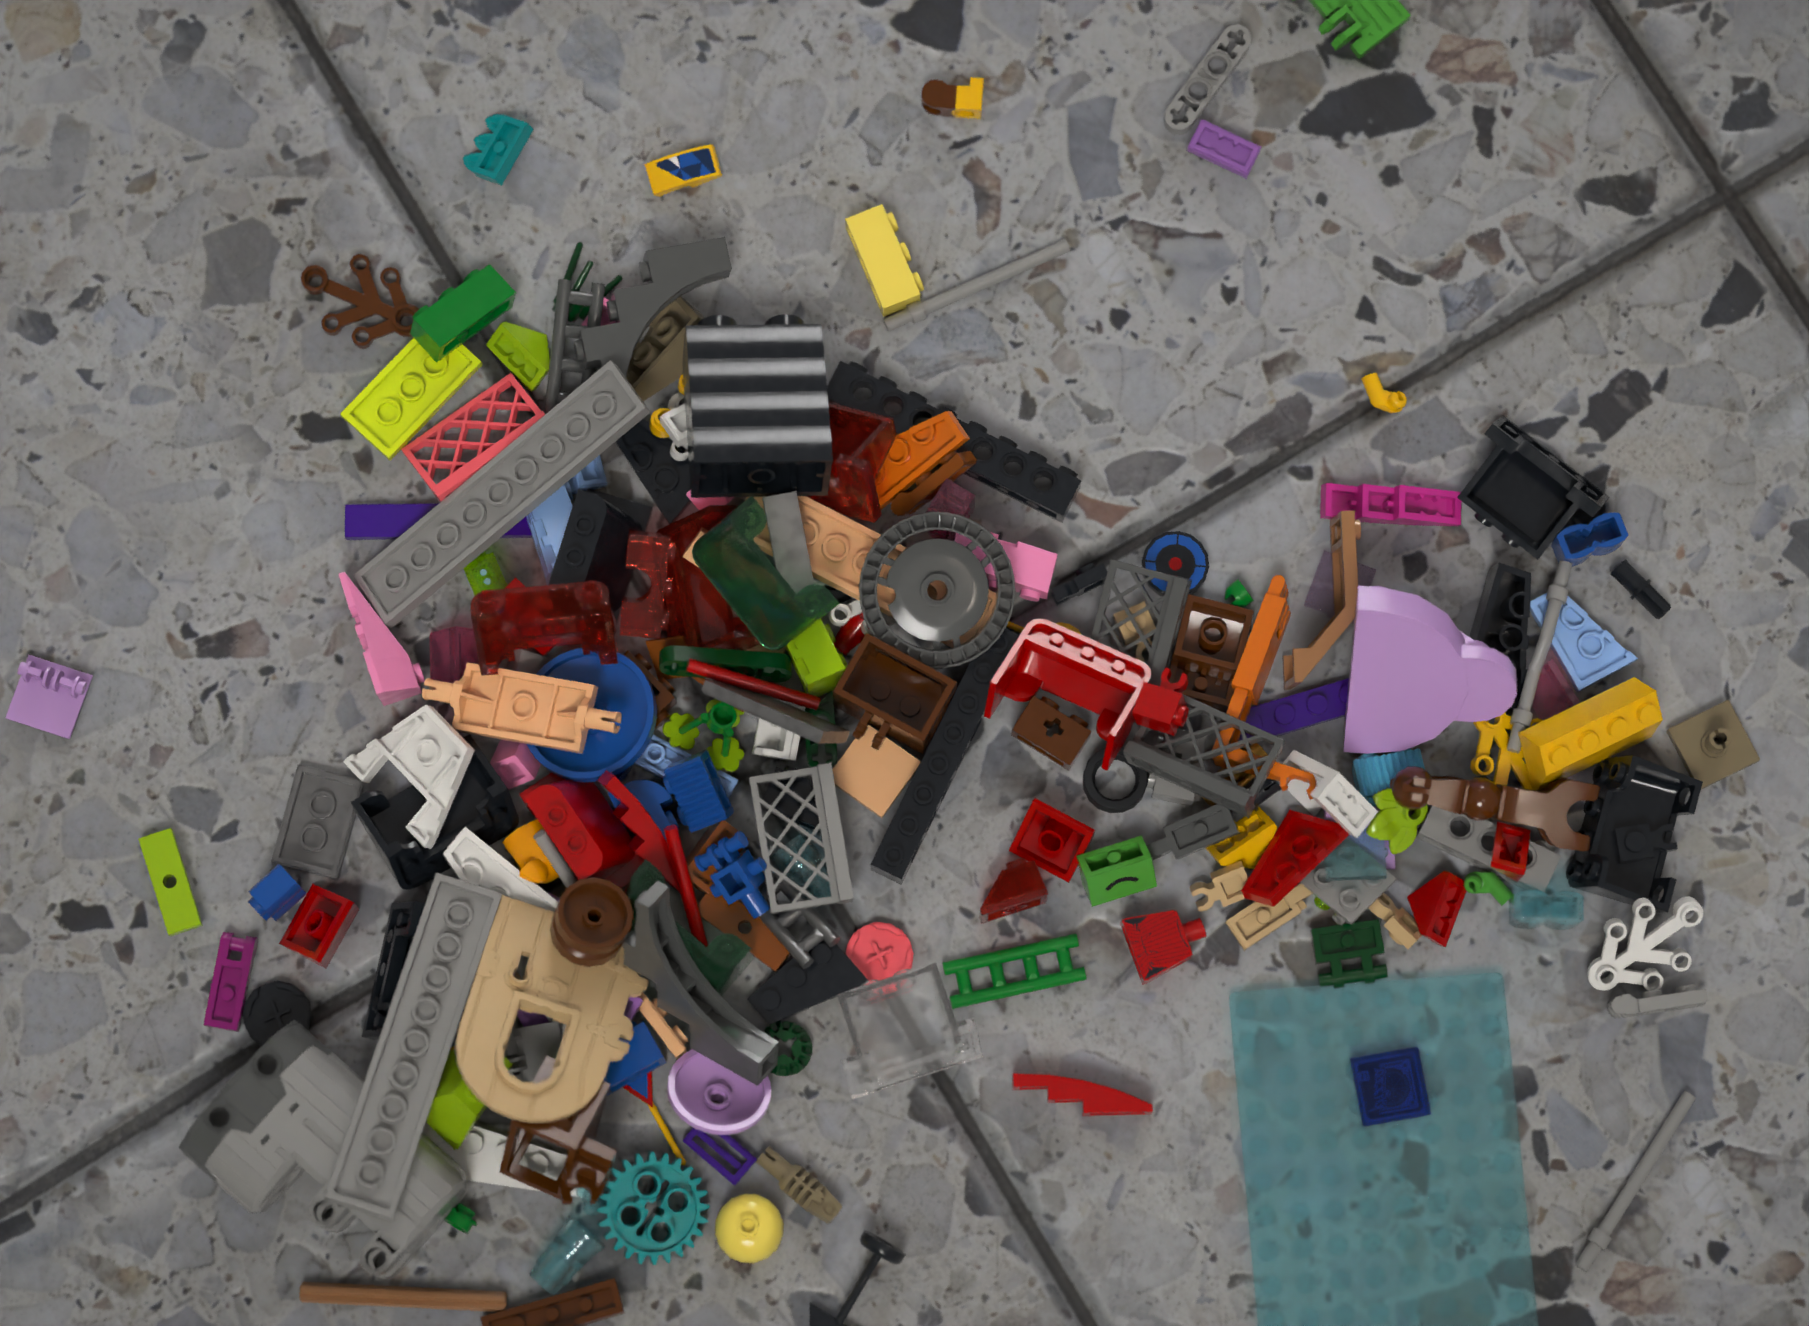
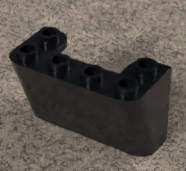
[1566,755,1703,913]

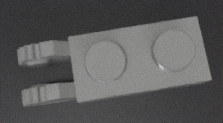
[1607,984,1708,1019]

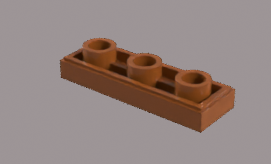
[698,892,790,973]

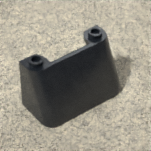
[351,734,519,890]

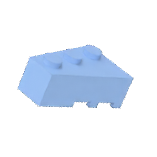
[526,482,573,586]

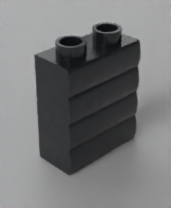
[682,314,833,498]

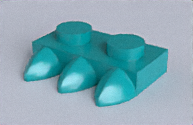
[463,114,534,186]

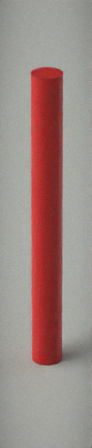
[686,658,820,710]
[664,825,710,956]

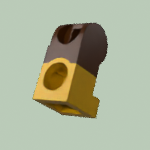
[921,77,984,119]

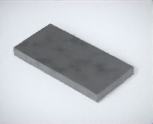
[701,680,850,744]

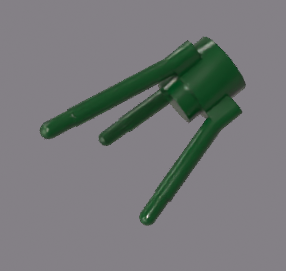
[552,242,623,324]

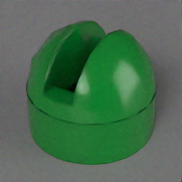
[1224,579,1254,608]

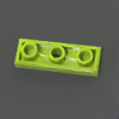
[138,828,203,937]

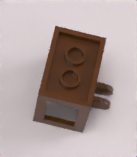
[833,633,957,755]

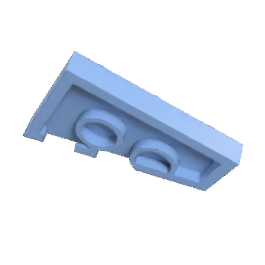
[1530,592,1638,693]

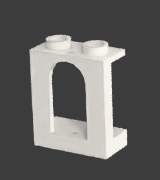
[1278,750,1378,838]

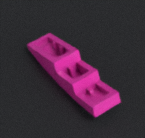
[1320,483,1461,526]

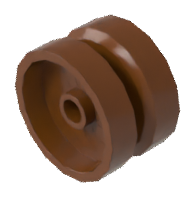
[550,878,633,967]

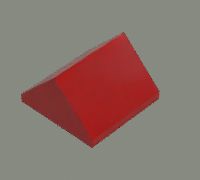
[1009,798,1095,883]
[279,884,359,969]

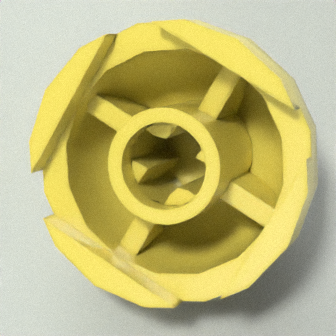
[715,1194,784,1263]

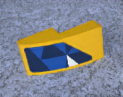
[645,144,722,197]

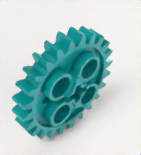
[595,1151,710,1265]

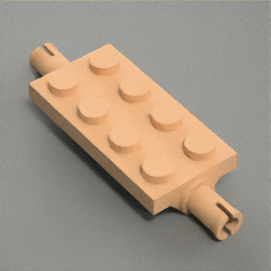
[422,662,622,754]

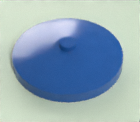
[526,647,657,782]

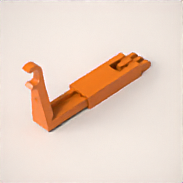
[1212,575,1317,800]

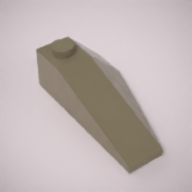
[626,296,705,401]

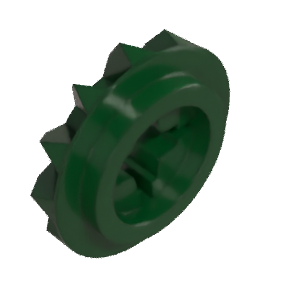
[763,1021,812,1076]

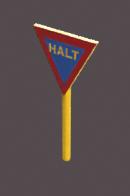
[623,1071,686,1166]

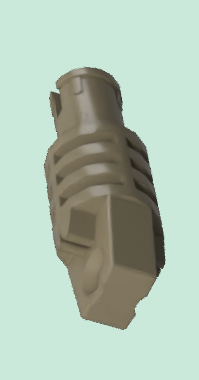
[756,1146,842,1224]

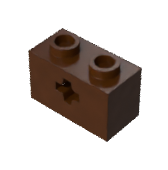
[1011,696,1092,771]

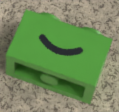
[1077,835,1157,907]

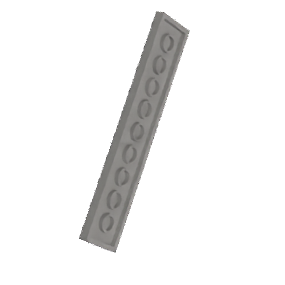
[353,360,650,628]
[324,872,502,1221]

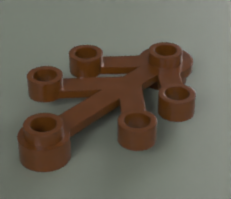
[301,254,419,349]

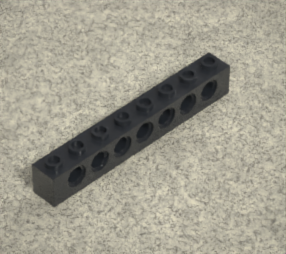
[827,361,1082,523]
[870,628,1019,885]

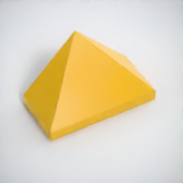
[1205,807,1277,869]

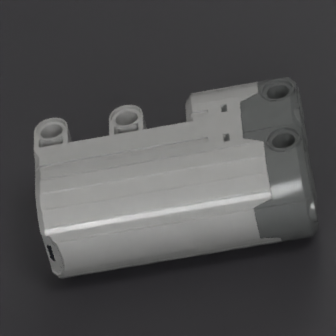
[179,1020,469,1279]

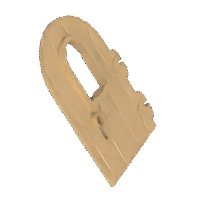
[455,895,649,1123]

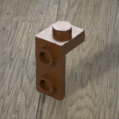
[623,650,677,729]

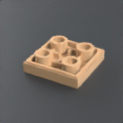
[832,725,921,819]

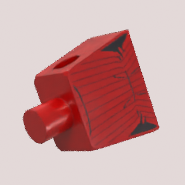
[1120,910,1207,985]

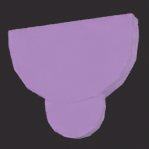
[1343,586,1517,754]

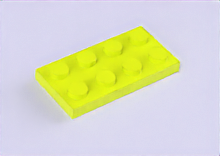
[340,338,483,461]

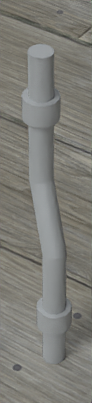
[1506,561,1572,753]

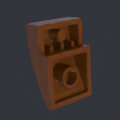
[1169,594,1254,713]

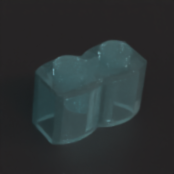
[1509,890,1584,930]

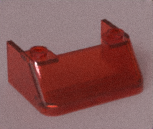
[652,505,777,650]

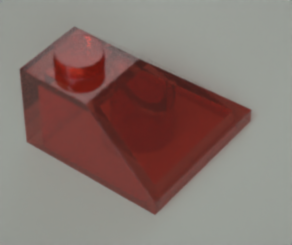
[979,858,1048,924]

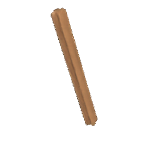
[299,1282,508,1312]

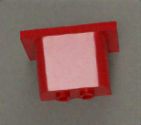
[519,773,652,890]

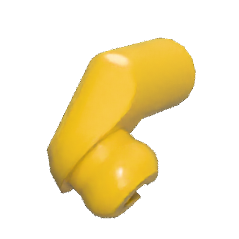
[1361,373,1407,413]

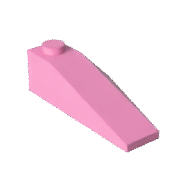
[338,572,425,706]

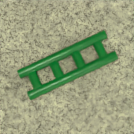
[942,933,1087,1009]

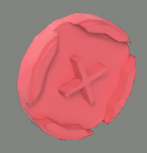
[846,922,914,991]

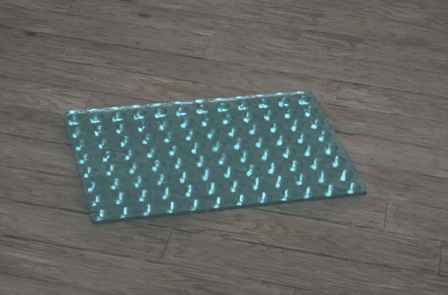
[1229,972,1538,1326]

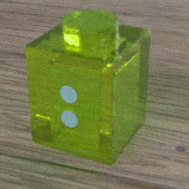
[463,551,507,608]

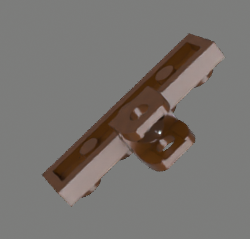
[480,1278,625,1326]

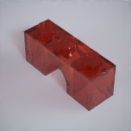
[619,530,676,639]

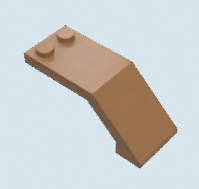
[1282,511,1361,690]

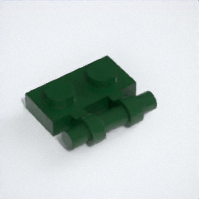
[1310,919,1388,989]

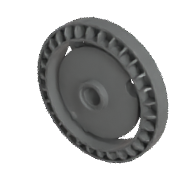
[858,512,1016,668]

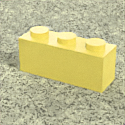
[845,204,924,317]

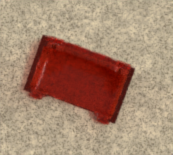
[471,580,618,676]

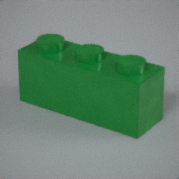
[410,264,516,363]

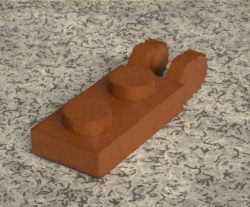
[890,451,977,516]

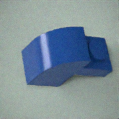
[608,780,679,842]

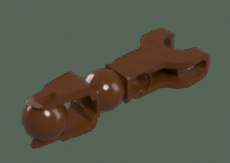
[1390,766,1600,851]

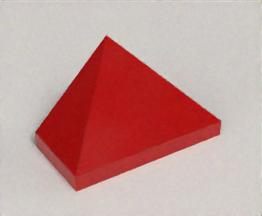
[1490,821,1531,882]
[1407,871,1466,947]

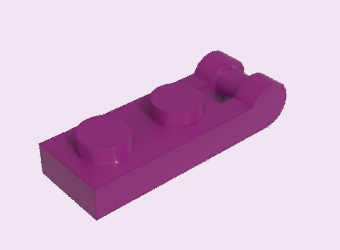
[203,932,258,1032]

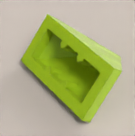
[486,321,550,392]

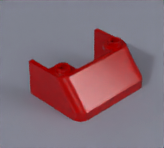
[984,619,1151,771]

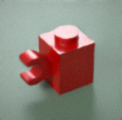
[1132,668,1189,736]

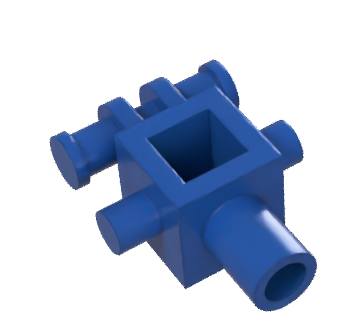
[694,831,770,919]

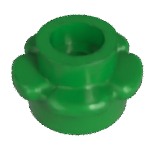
[444,1203,477,1234]

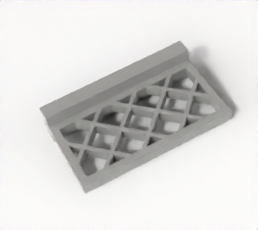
[749,763,854,914]

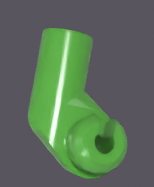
[1464,871,1514,906]

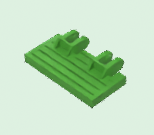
[1293,0,1411,59]

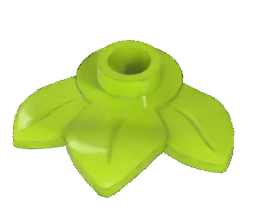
[1366,788,1428,854]

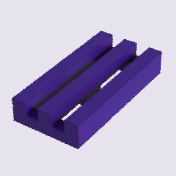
[682,1128,757,1186]

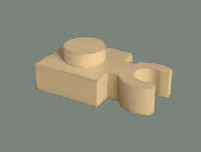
[1113,601,1156,663]
[1189,861,1248,911]
[1369,893,1423,950]

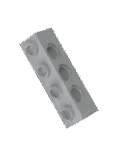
[1416,806,1561,897]

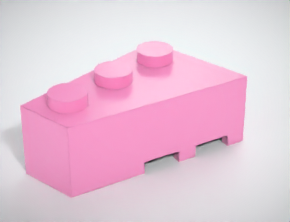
[954,532,1058,602]

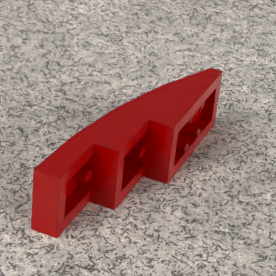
[597,770,680,893]
[1012,1073,1153,1116]

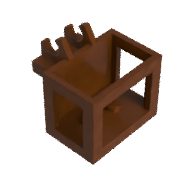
[499,1055,617,1205]

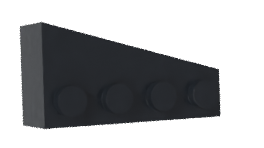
[1469,562,1531,716]

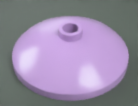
[667,1049,771,1135]

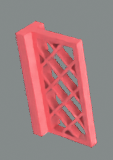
[401,373,545,502]

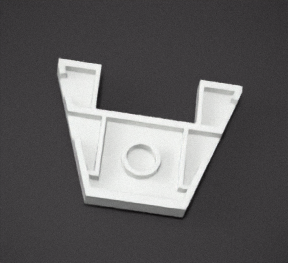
[343,705,475,849]

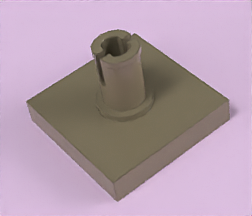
[1666,700,1760,790]

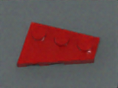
[1241,810,1349,907]

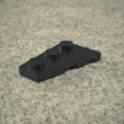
[747,940,870,1025]

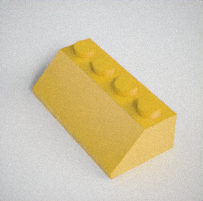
[1518,677,1663,790]

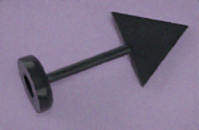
[810,1230,906,1326]

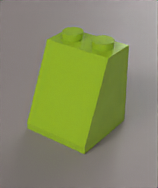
[426,1050,512,1150]

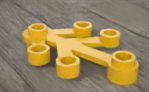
[1470,713,1543,790]

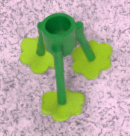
[662,698,745,772]

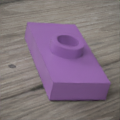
[1187,119,1262,179]

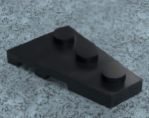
[615,419,692,527]

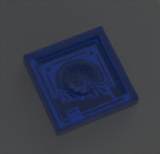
[1349,1046,1432,1128]

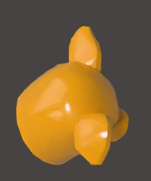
[502,819,574,884]

